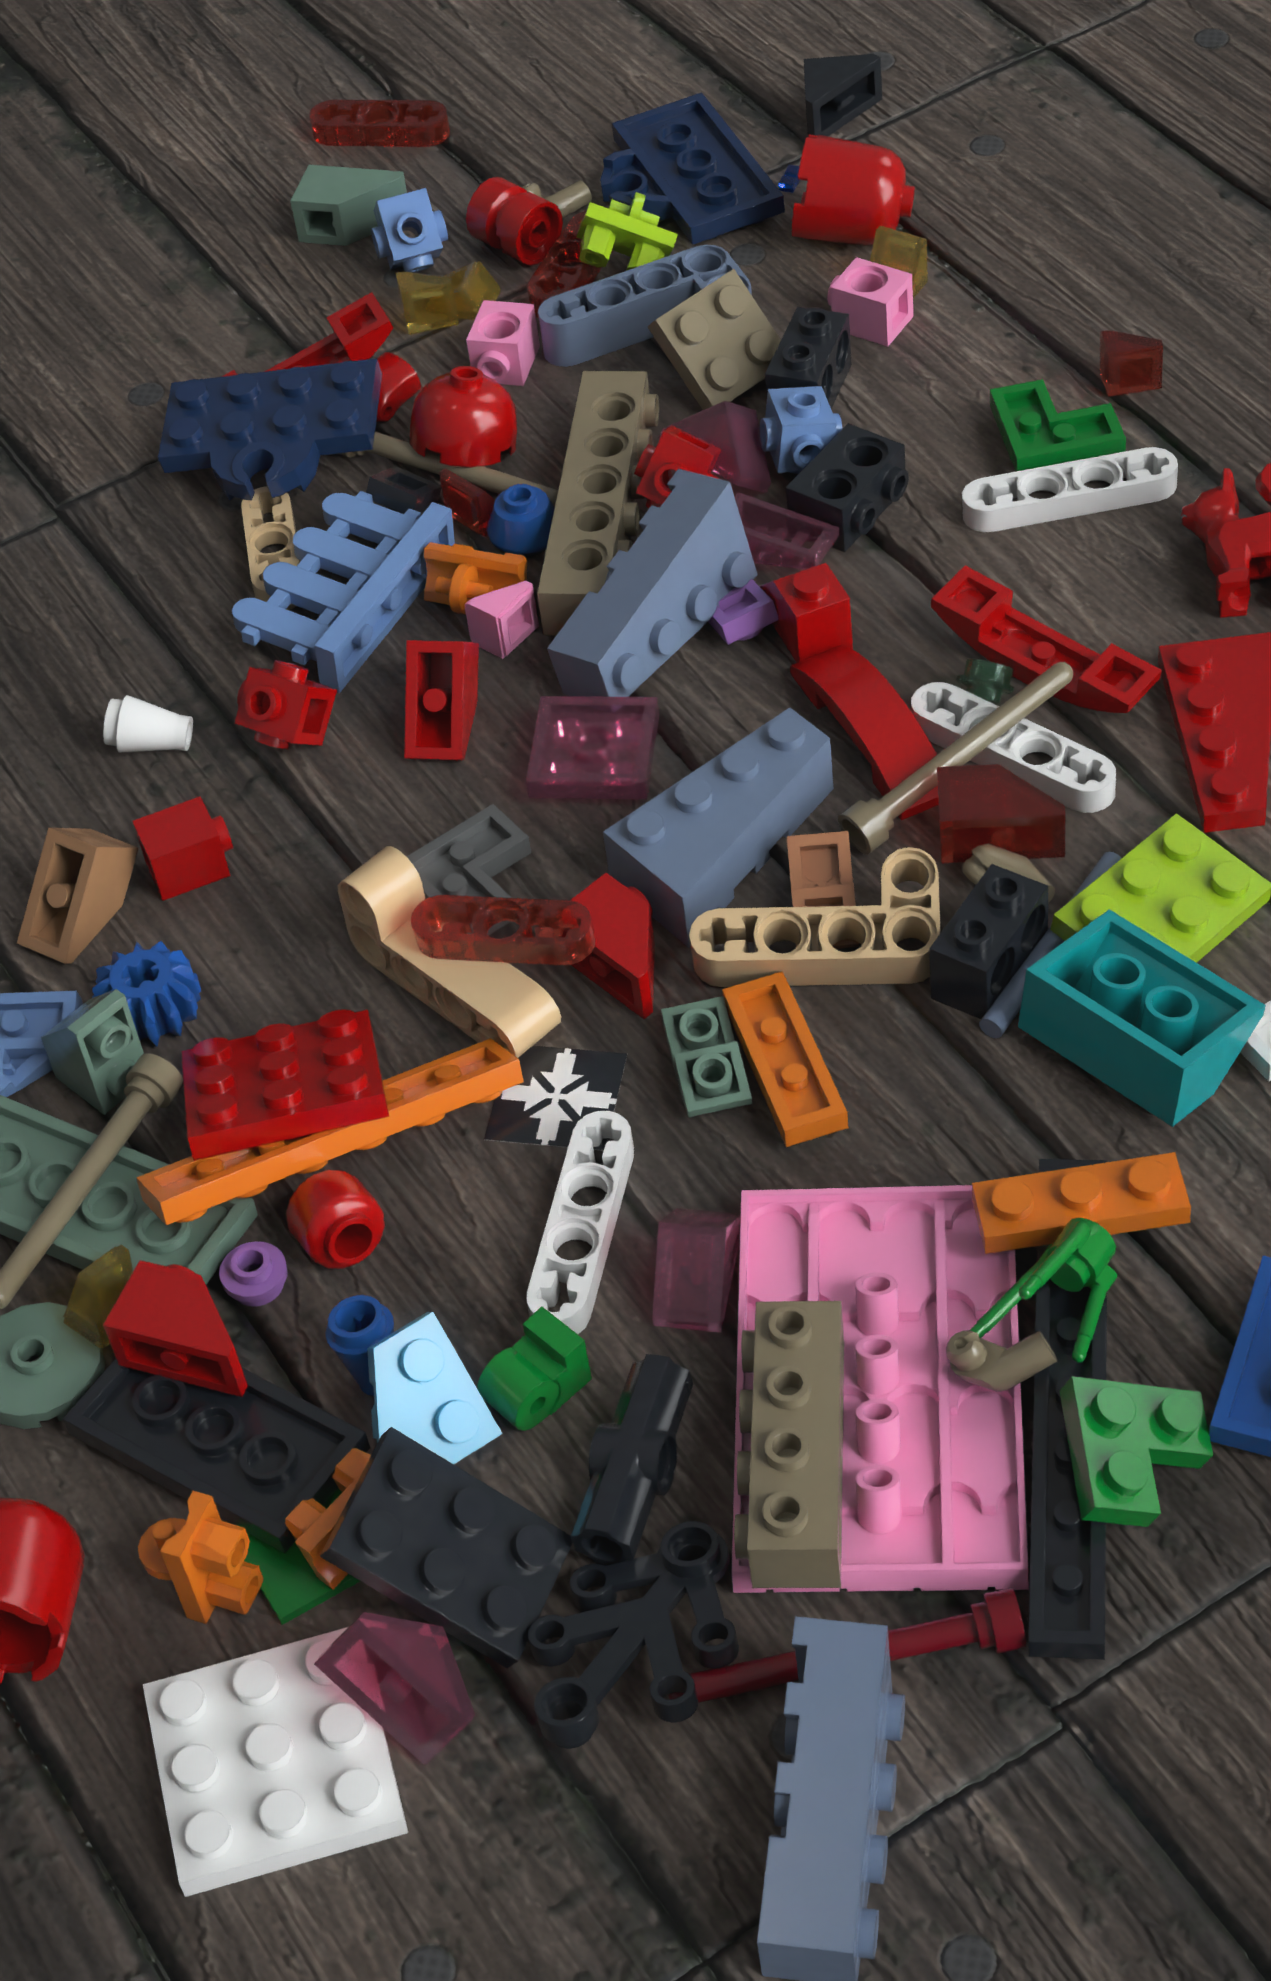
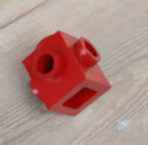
[634,425,722,508]
[235,660,337,749]

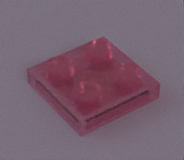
[526,696,659,799]

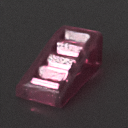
[735,492,839,569]

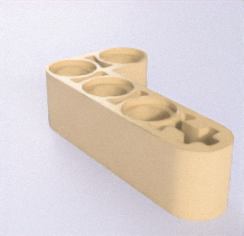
[338,846,561,1058]
[689,847,940,987]

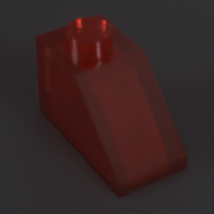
[937,764,1066,863]

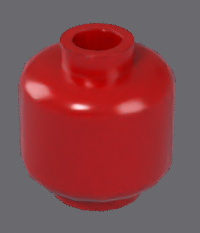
[286,1170,385,1269]

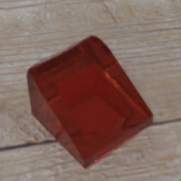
[1100,330,1163,397]
[439,468,495,537]

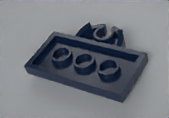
[600,92,785,245]
[158,358,382,501]

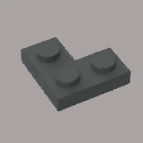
[406,804,531,942]

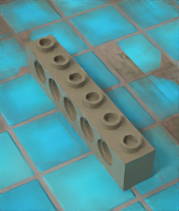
[537,371,659,636]

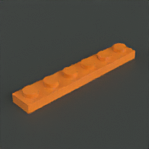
[136,1038,524,1225]

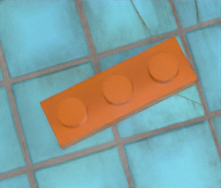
[722,971,849,1147]
[972,1152,1191,1254]

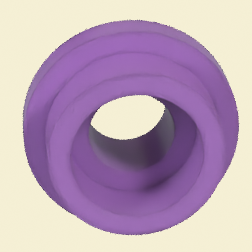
[219,1242,288,1306]

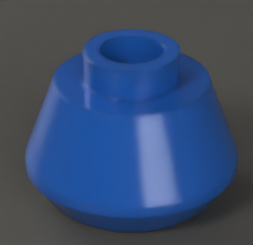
[487,484,555,557]

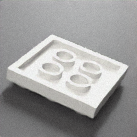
[143,1624,408,1897]

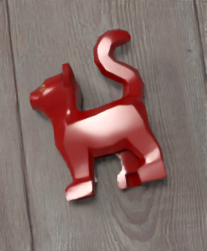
[1181,463,1271,618]

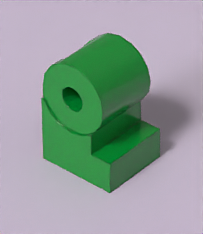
[477,1306,592,1431]

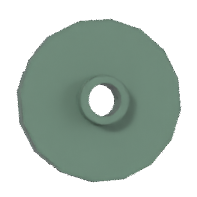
[0,1302,105,1429]

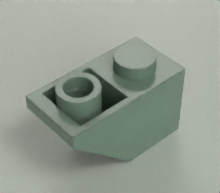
[290,165,407,246]
[41,989,144,1115]

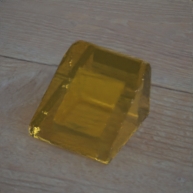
[870,226,928,299]
[426,261,500,320]
[395,272,459,335]
[63,1244,133,1348]

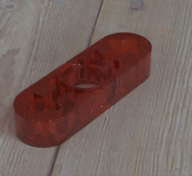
[309,100,450,147]
[527,211,613,318]
[411,895,596,965]

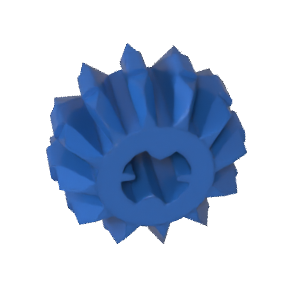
[92,941,201,1046]

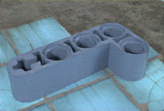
[538,245,752,367]

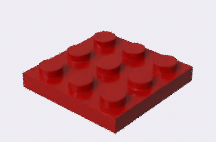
[182,1009,390,1161]

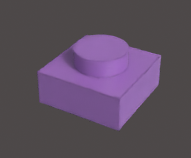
[708,579,779,645]

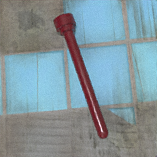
[668,1588,1027,1703]

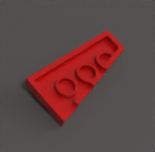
[1158,632,1271,833]

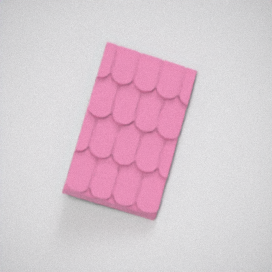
[732,1185,1029,1593]

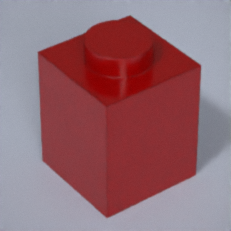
[132,796,233,901]

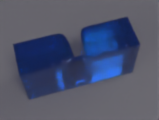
[779,164,800,193]

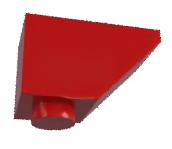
[759,563,853,663]
[404,640,479,760]
[551,873,655,1019]
[103,1260,248,1397]

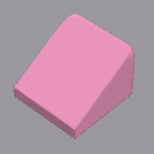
[465,581,539,659]

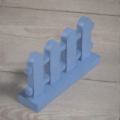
[232,491,455,693]

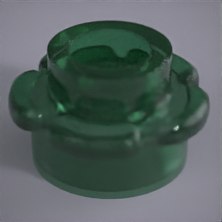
[956,659,1014,704]

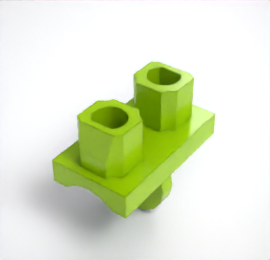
[576,192,678,271]

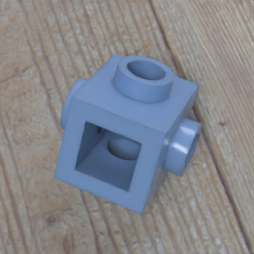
[371,188,448,274]
[760,386,842,474]

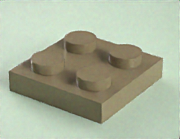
[647,269,781,417]

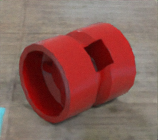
[466,176,563,265]

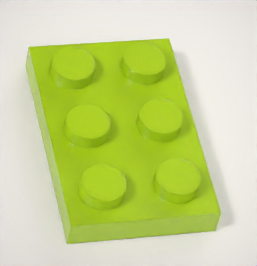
[1050,813,1271,963]

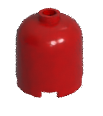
[792,135,915,246]
[0,1498,84,1685]

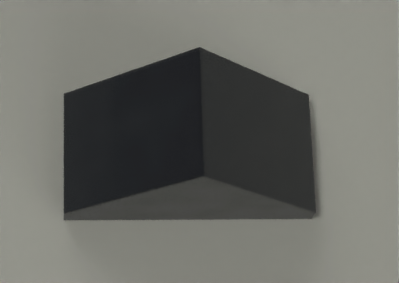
[804,54,882,136]

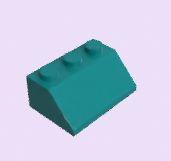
[1018,909,1266,1127]

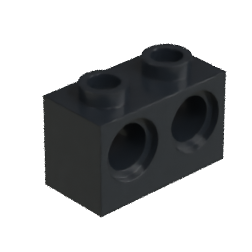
[765,307,852,409]
[786,423,909,552]
[929,864,1048,1019]

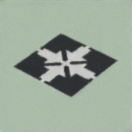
[484,1046,627,1151]

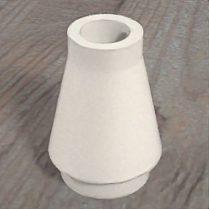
[103,695,193,753]

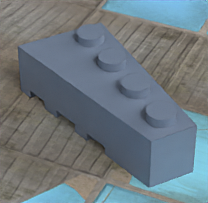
[547,469,758,710]
[603,708,834,948]
[757,1616,905,1981]

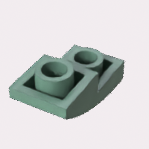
[661,996,752,1117]

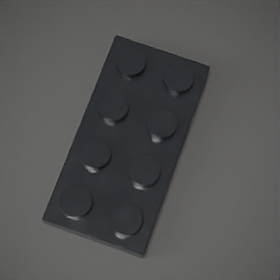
[63,1359,370,1553]

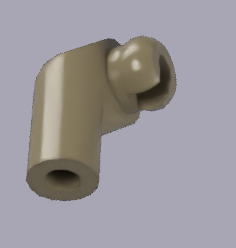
[522,180,592,218]
[962,844,1055,903]
[946,1330,1057,1392]

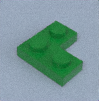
[990,379,1126,472]
[1059,1376,1213,1527]

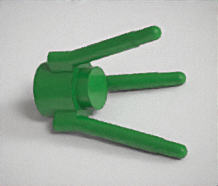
[970,1217,1118,1363]

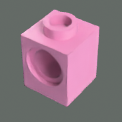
[827,257,913,347]
[466,300,540,386]

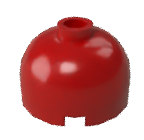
[409,366,517,467]

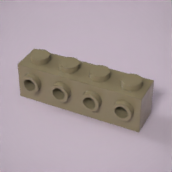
[734,1301,844,1588]

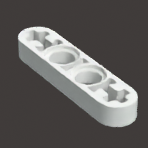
[962,447,1178,532]
[911,682,1116,813]
[527,1111,634,1334]

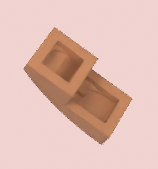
[787,831,859,949]

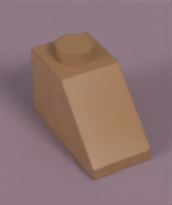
[17,828,139,964]

